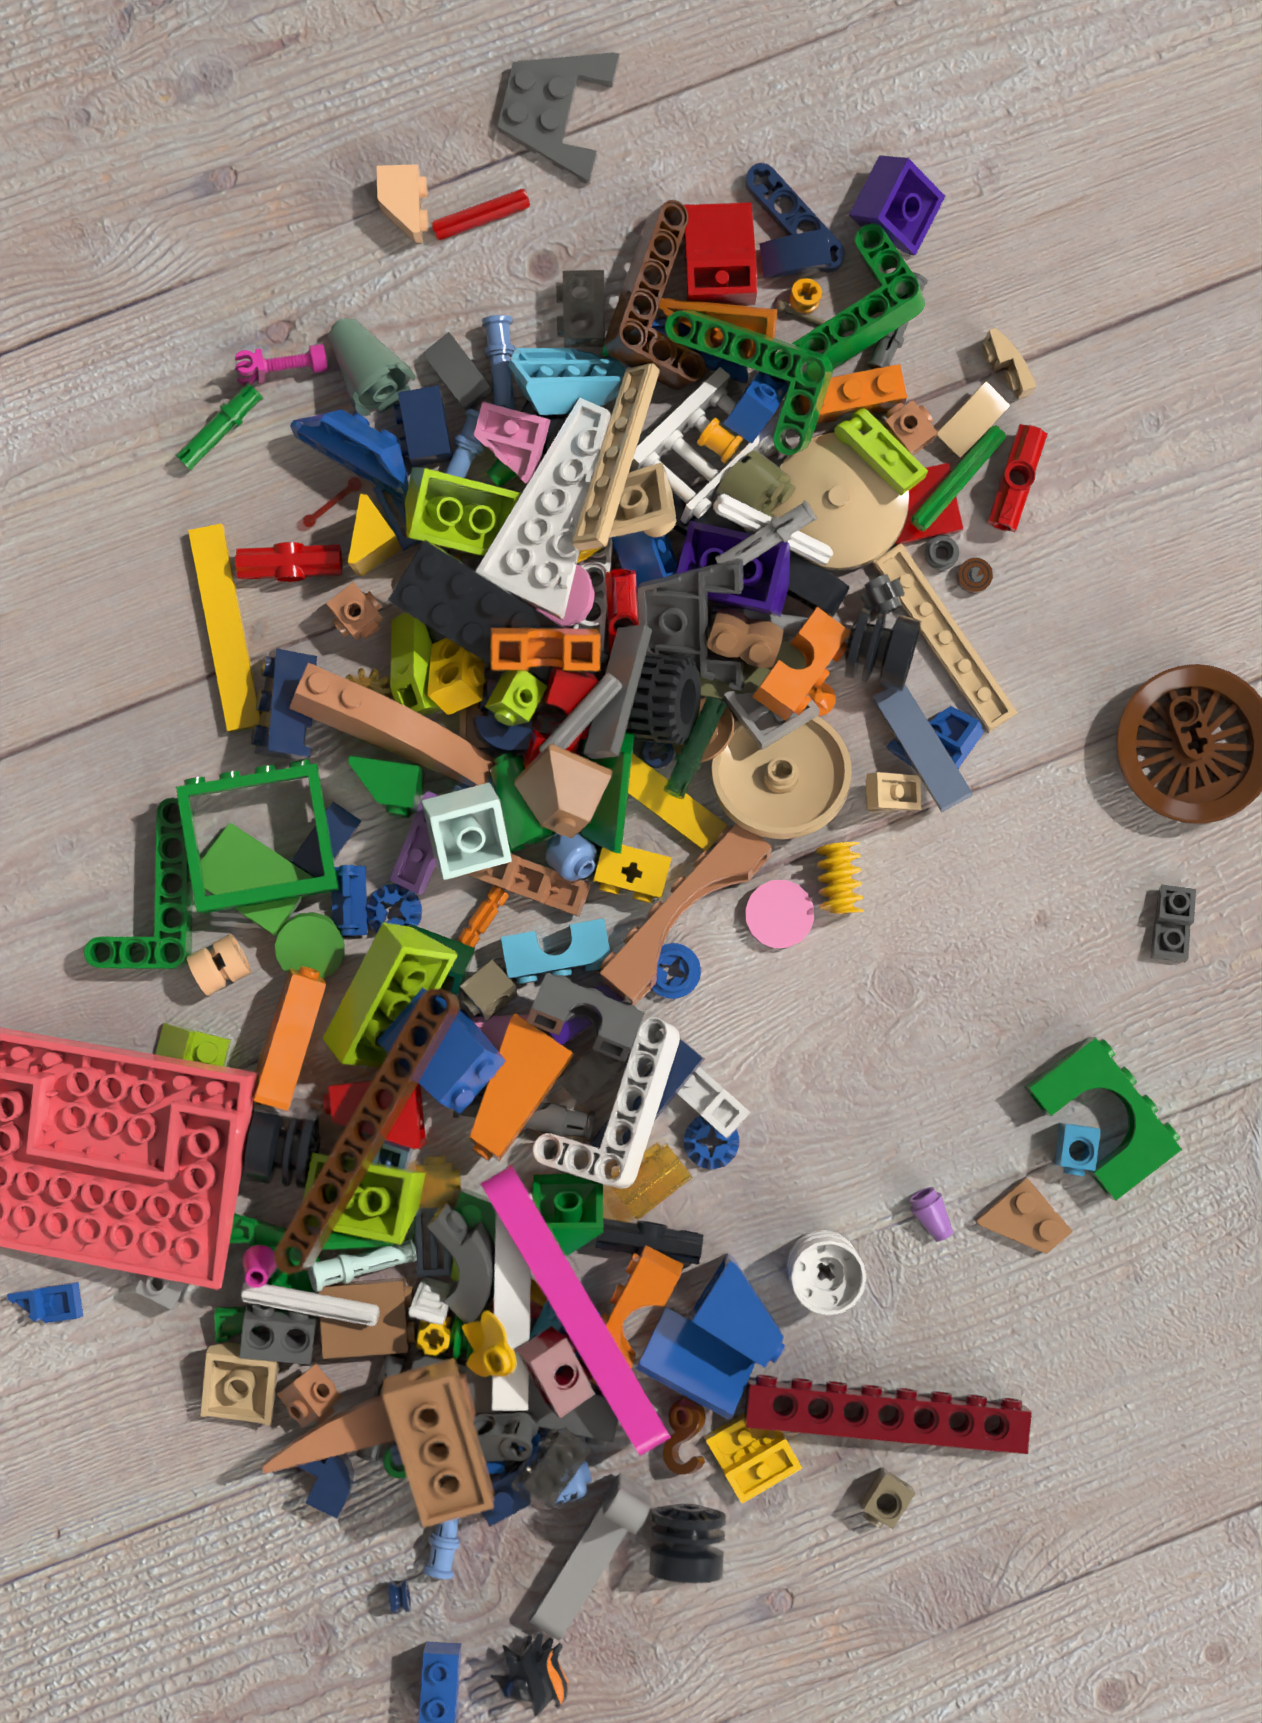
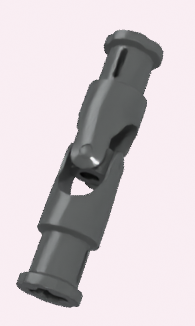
[453,1094,596,1142]

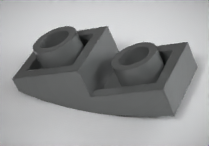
[423,332,493,411]
[1151,885,1196,963]

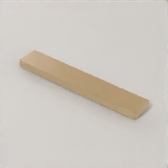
[572,363,660,551]
[872,543,1018,733]

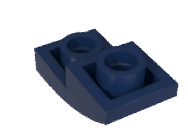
[759,229,832,279]
[291,802,362,878]

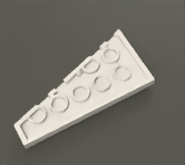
[476,397,612,620]

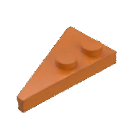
[658,298,777,371]

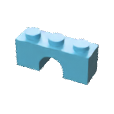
[501,918,611,984]

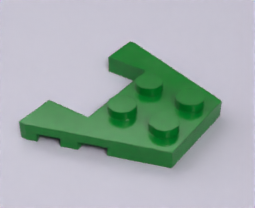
[214,1213,320,1343]

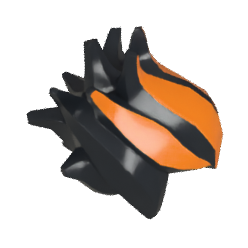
[490,1633,569,1717]

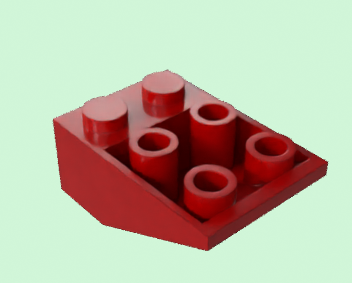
[684,202,757,305]

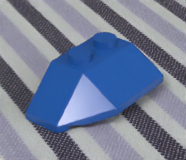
[290,409,409,503]

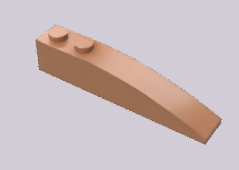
[289,663,495,787]
[262,1372,476,1474]

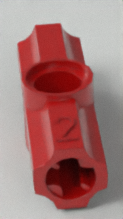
[987,424,1048,533]
[235,542,343,582]
[605,568,639,655]

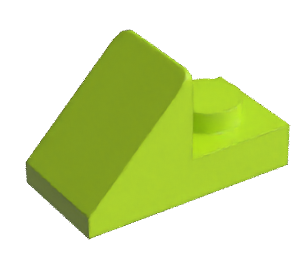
[155,1023,232,1067]

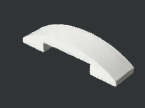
[630,1030,751,1138]

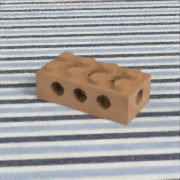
[382,1359,494,1528]

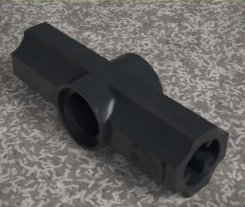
[595,1218,704,1265]

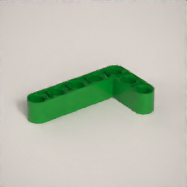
[774,224,925,384]
[665,310,833,455]
[84,797,194,969]

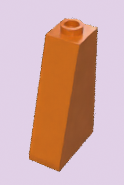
[253,966,326,1111]
[470,1013,573,1162]

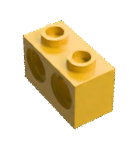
[427,638,485,715]

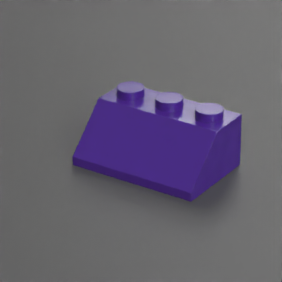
[676,521,790,617]

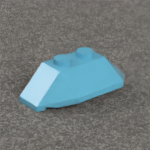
[508,348,626,415]

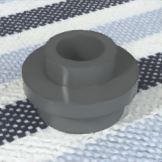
[924,536,959,570]

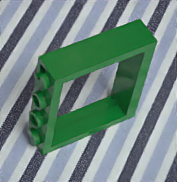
[176,759,339,914]

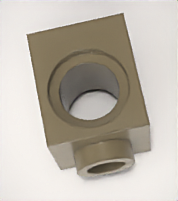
[460,960,518,1021]
[860,1467,916,1529]

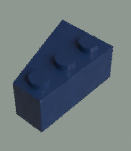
[251,648,317,760]

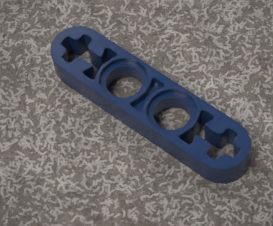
[745,163,845,273]

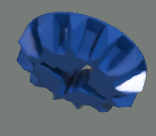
[366,884,422,933]
[652,943,701,999]
[684,1115,740,1170]

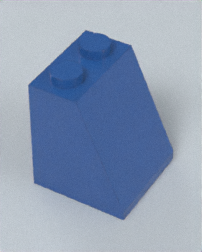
[377,988,506,1113]
[690,1253,785,1368]

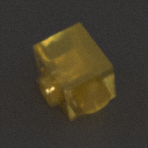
[416,1155,461,1208]

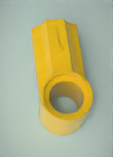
[415,1314,453,1355]

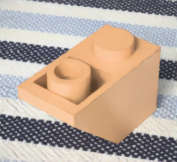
[377,164,428,243]

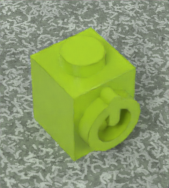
[485,670,547,726]

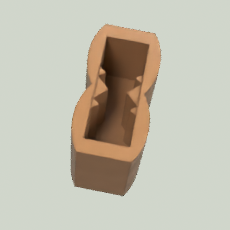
[706,608,784,668]

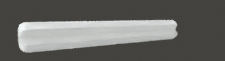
[713,494,833,565]
[241,1282,380,1326]

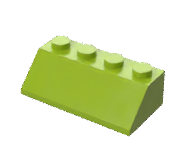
[322,923,458,1068]

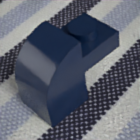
[473,681,532,753]
[296,1453,354,1519]

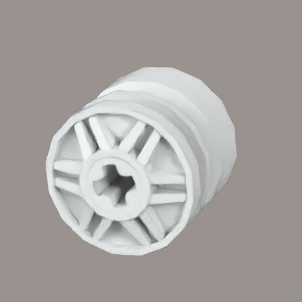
[786,1230,866,1315]

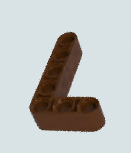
[605,200,706,390]

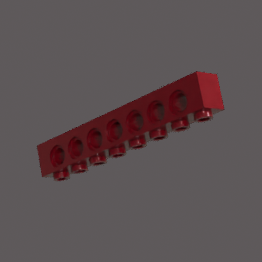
[744,1375,1032,1454]

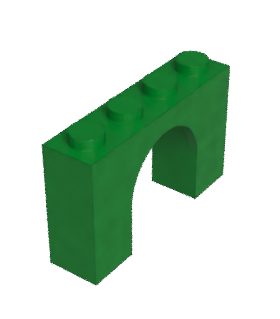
[1024,1037,1182,1201]

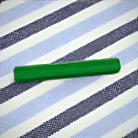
[911,425,1006,531]

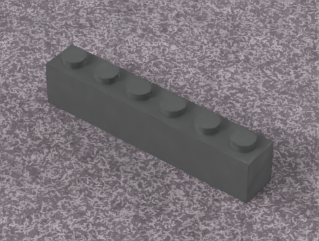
[412,1350,618,1446]

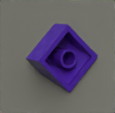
[849,155,946,256]

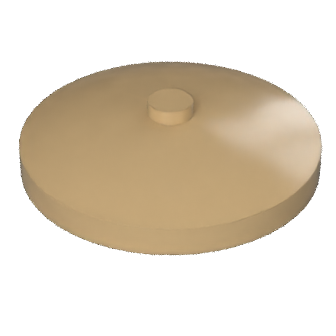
[772,433,909,571]
[712,716,852,839]

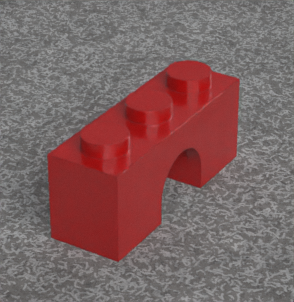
[523,666,598,768]

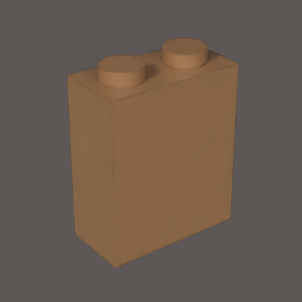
[319,1277,416,1359]

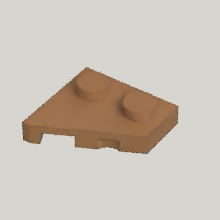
[975,1177,1073,1254]

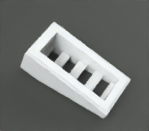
[408,1277,453,1325]

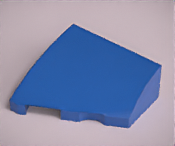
[887,706,984,769]

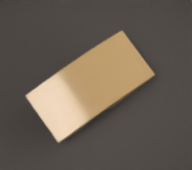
[982,328,1036,399]
[937,381,1010,458]

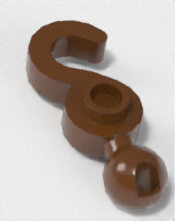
[663,1394,706,1475]

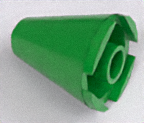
[490,752,556,853]

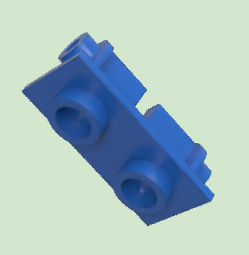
[332,865,368,936]

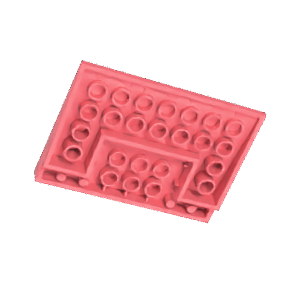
[0,1027,258,1290]

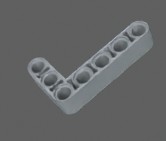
[529,1473,651,1641]

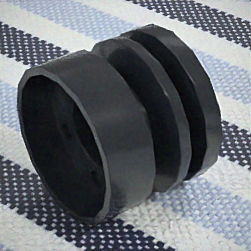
[845,606,922,691]
[245,1107,321,1189]
[649,1504,726,1583]

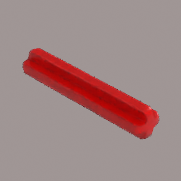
[432,189,530,240]

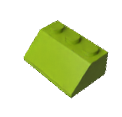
[405,467,522,556]
[303,1153,425,1244]

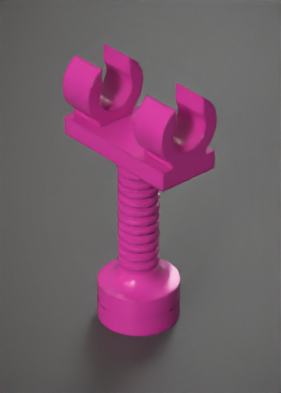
[235,344,327,386]

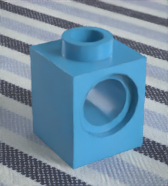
[1054,1122,1101,1176]

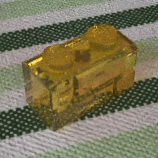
[612,1142,693,1221]

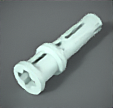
[308,1239,417,1292]

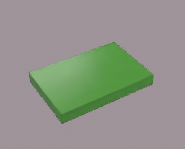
[189,823,314,937]

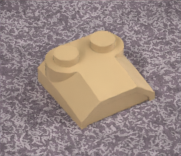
[609,462,676,537]
[201,1342,280,1426]

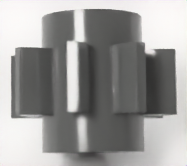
[861,574,905,615]

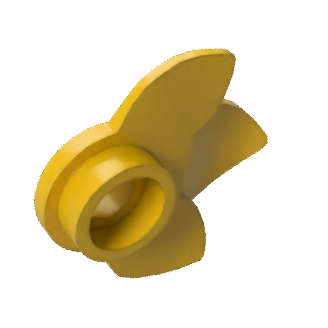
[462,1311,516,1377]

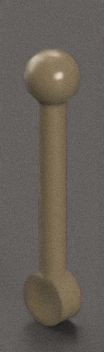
[775,299,826,326]

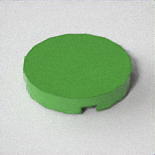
[275,912,345,978]

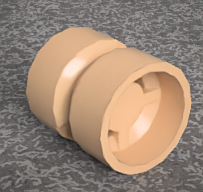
[186,934,252,996]

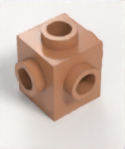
[883,400,938,456]
[326,582,383,641]
[277,1364,342,1428]

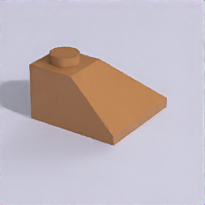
[515,743,612,839]

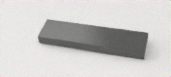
[584,624,652,759]

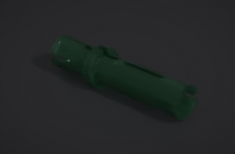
[663,696,727,799]

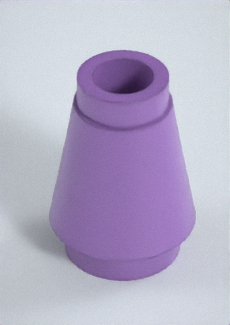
[909,1187,954,1242]

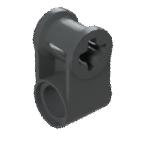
[473,1412,539,1462]

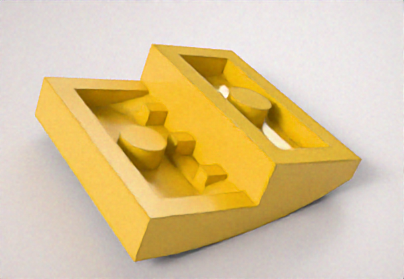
[704,1413,802,1504]

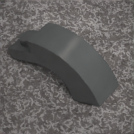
[427,1203,495,1324]

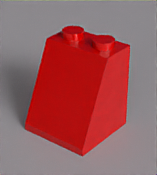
[323,1076,427,1149]

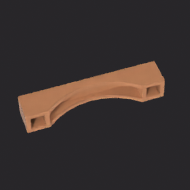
[600,824,771,1006]

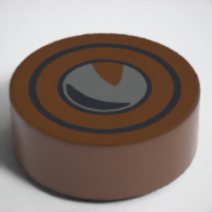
[957,558,993,594]

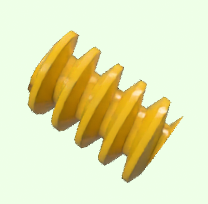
[816,842,864,914]

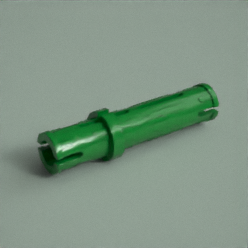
[175,382,264,471]

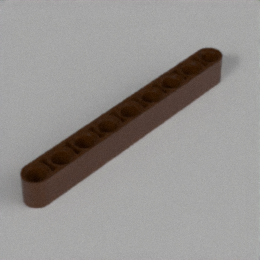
[274,989,459,1273]

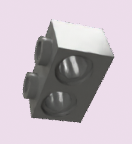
[239,1304,316,1365]

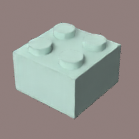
[422,782,512,880]

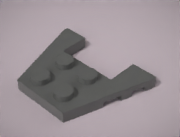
[497,52,619,185]
[637,559,745,691]

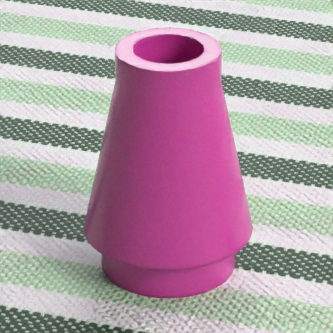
[242,1245,277,1288]

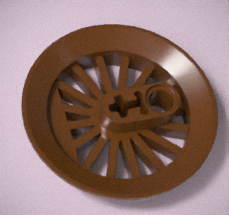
[1116,664,1262,824]

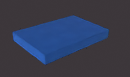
[636,1307,756,1420]

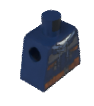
[481,1459,542,1527]

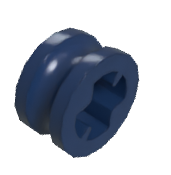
[643,742,674,769]
[388,1579,411,1614]

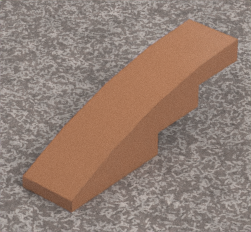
[465,854,591,917]

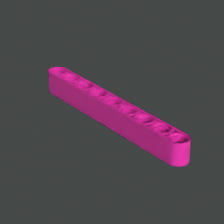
[480,1165,671,1456]

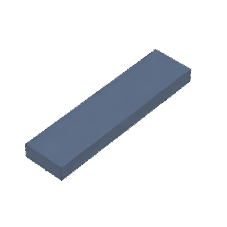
[873,684,972,813]

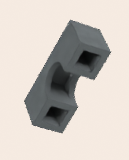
[526,973,645,1062]

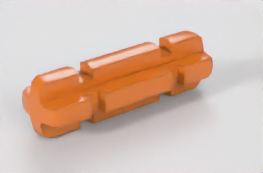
[458,886,509,947]

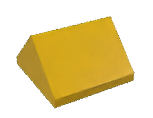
[348,494,402,576]

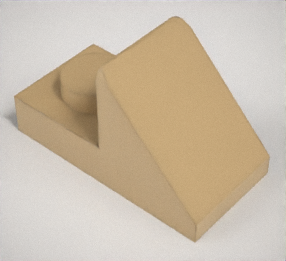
[866,772,921,812]

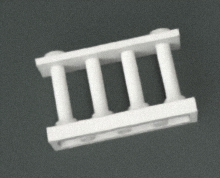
[629,367,779,524]

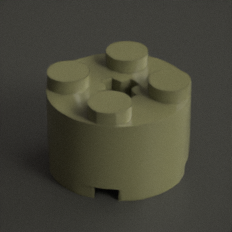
[713,450,795,532]

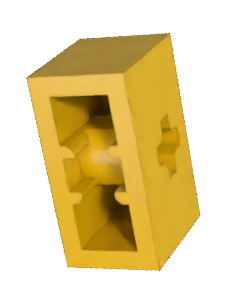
[594,845,672,904]

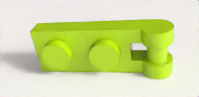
[834,408,928,496]

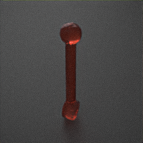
[303,477,362,527]

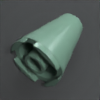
[328,318,415,416]

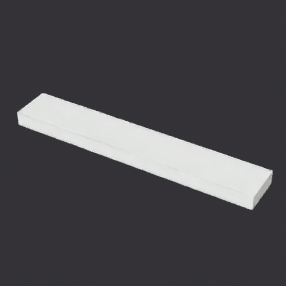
[492,1194,532,1410]

